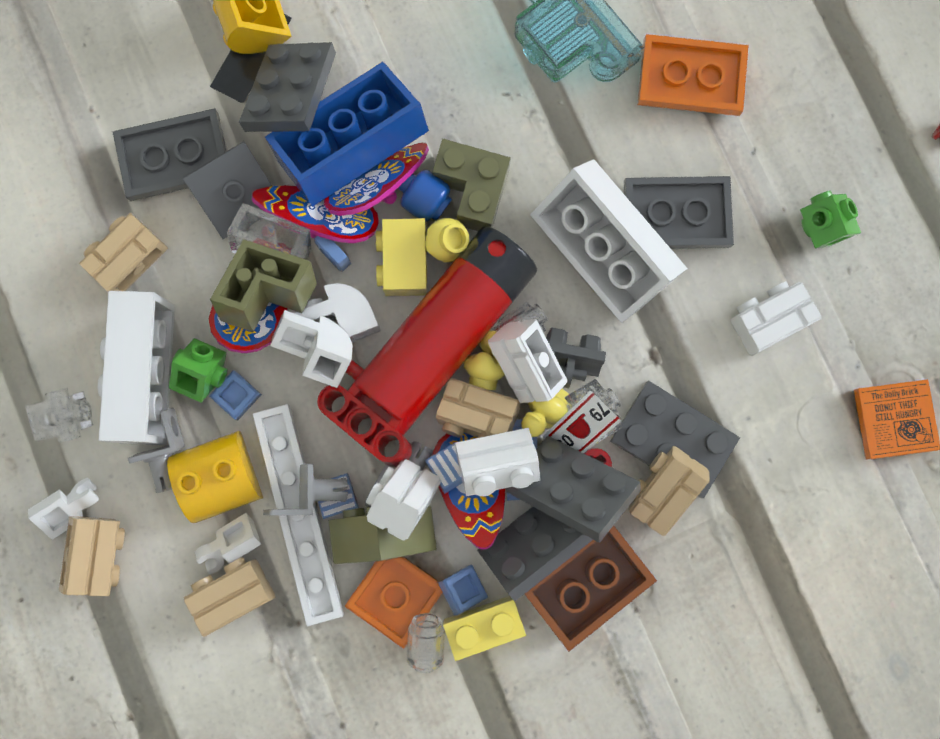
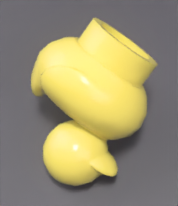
[425,218,469,263]
[464,331,505,390]
[521,389,571,437]

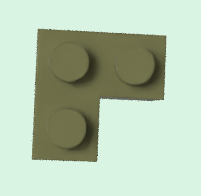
[432,138,511,231]
[210,239,317,332]
[328,506,437,564]

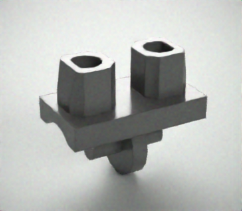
[546,327,606,389]

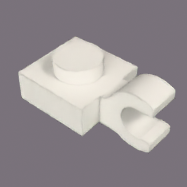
[28,478,99,540]
[195,513,261,574]

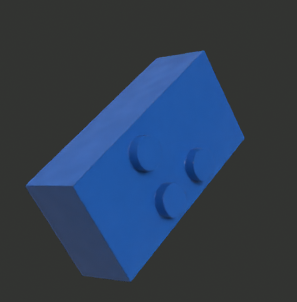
[265,62,429,207]

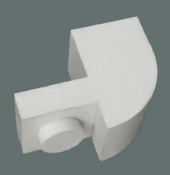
[295,283,381,342]
[270,310,352,388]

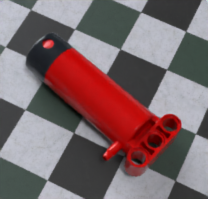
[317,227,537,467]

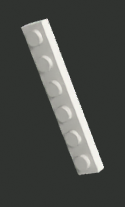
[253,404,344,627]

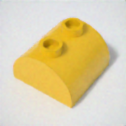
[213,0,292,54]
[167,431,263,523]

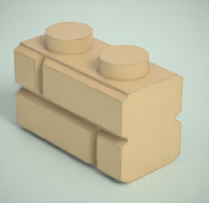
[79,213,168,292]
[435,378,520,438]
[629,446,710,536]
[59,516,125,596]
[184,557,276,637]

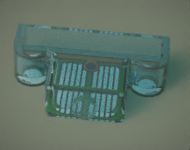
[514,0,645,83]

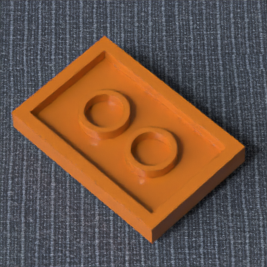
[637,34,749,116]

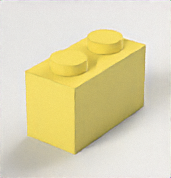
[376,218,428,296]
[443,596,526,661]

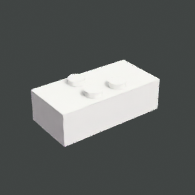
[530,159,688,323]
[98,291,175,445]

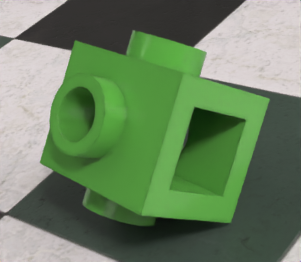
[800,191,861,249]
[169,338,228,403]

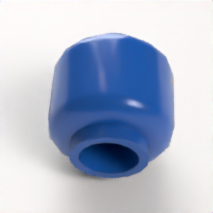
[399,169,452,222]

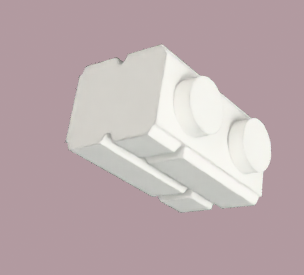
[731,281,821,356]
[488,319,567,403]
[455,428,540,496]
[366,459,441,541]

